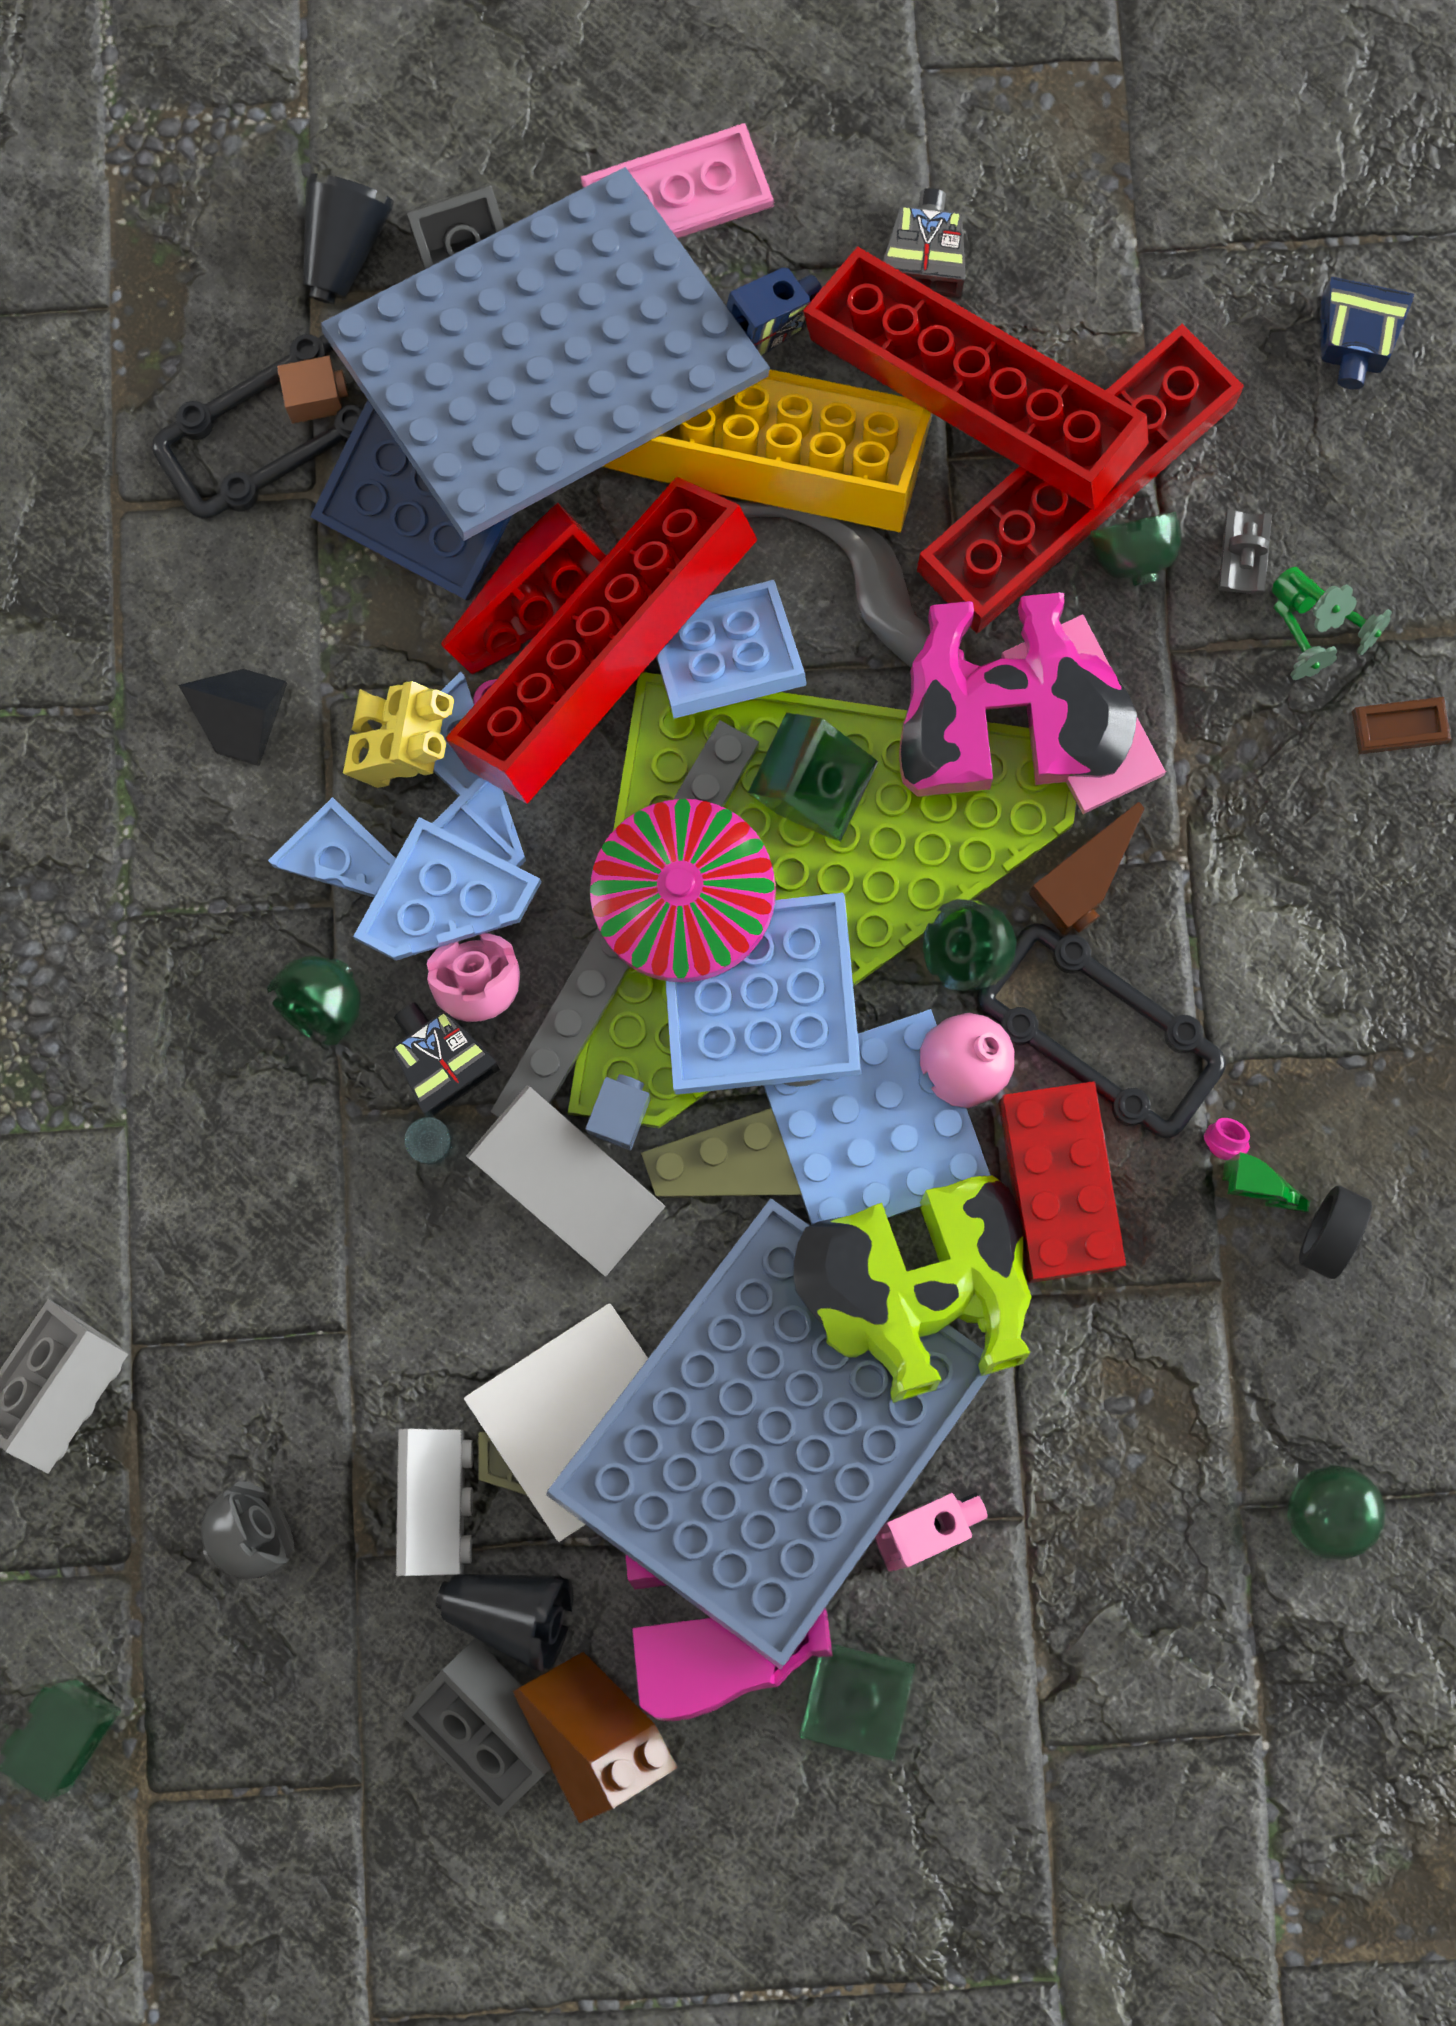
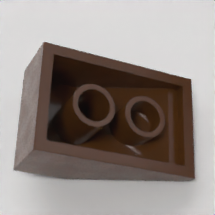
[512,1652,677,1823]

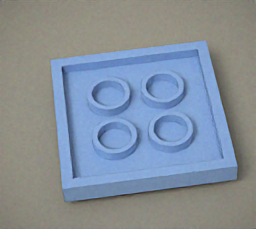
[656,580,806,718]

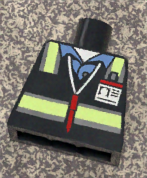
[392,1002,500,1119]

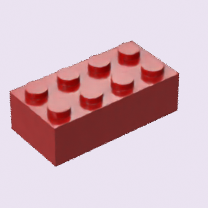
[998,1081,1126,1283]

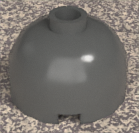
[201,1481,294,1579]

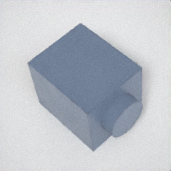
[586,1074,651,1151]

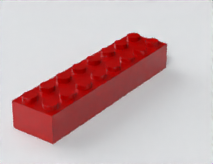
[803,246,1149,510]
[917,323,1244,634]
[445,477,758,804]

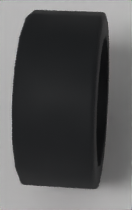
[1299,1186,1372,1279]

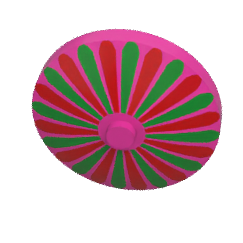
[590,799,776,983]

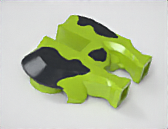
[793,1175,1031,1403]

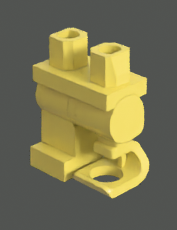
[343,681,454,788]

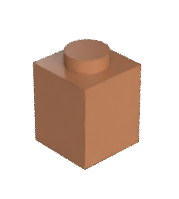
[277,356,348,424]

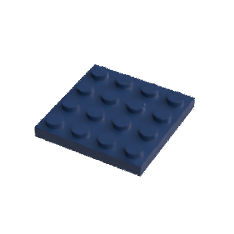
[310,400,512,601]

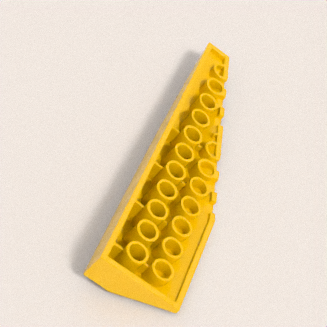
[602,369,932,533]

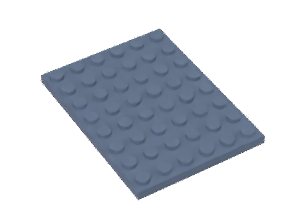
[321,167,770,541]
[546,1198,990,1669]

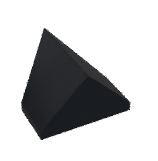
[179,669,287,766]

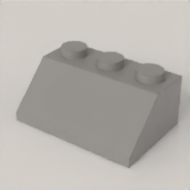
[0,1299,128,1474]
[396,1429,473,1576]

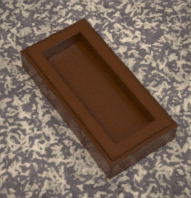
[1352,697,1451,755]

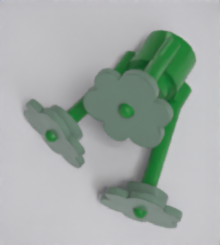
[1272,567,1392,680]

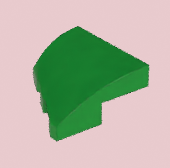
[1222,1152,1310,1213]

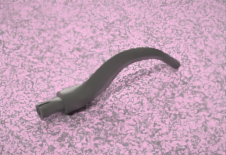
[732,500,931,668]

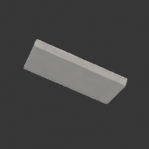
[466,1085,666,1277]

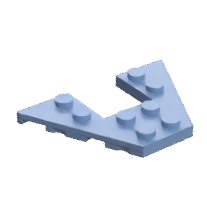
[268,672,526,898]

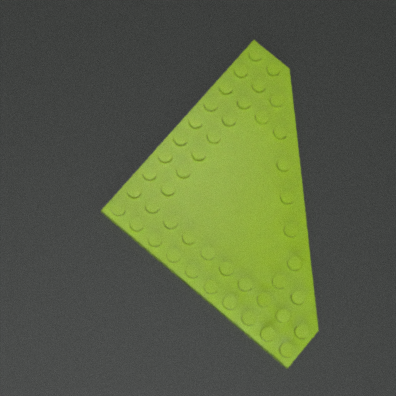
[568,672,1076,1128]

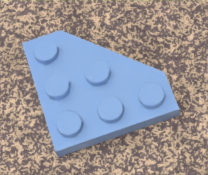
[353,817,541,961]

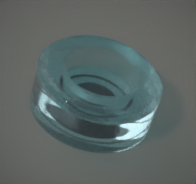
[405,1117,452,1165]

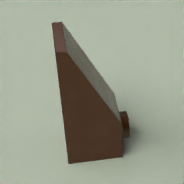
[1029,802,1145,935]

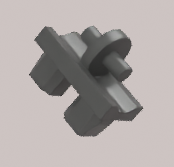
[1218,509,1272,595]

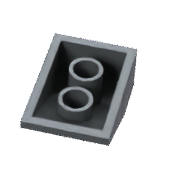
[404,184,505,270]

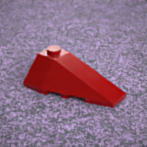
[441,502,607,674]

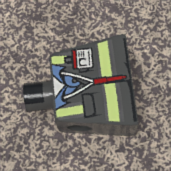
[883,188,966,298]

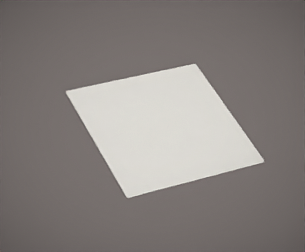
[464,1303,648,1542]

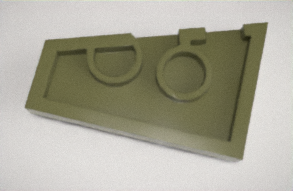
[641,1108,802,1198]

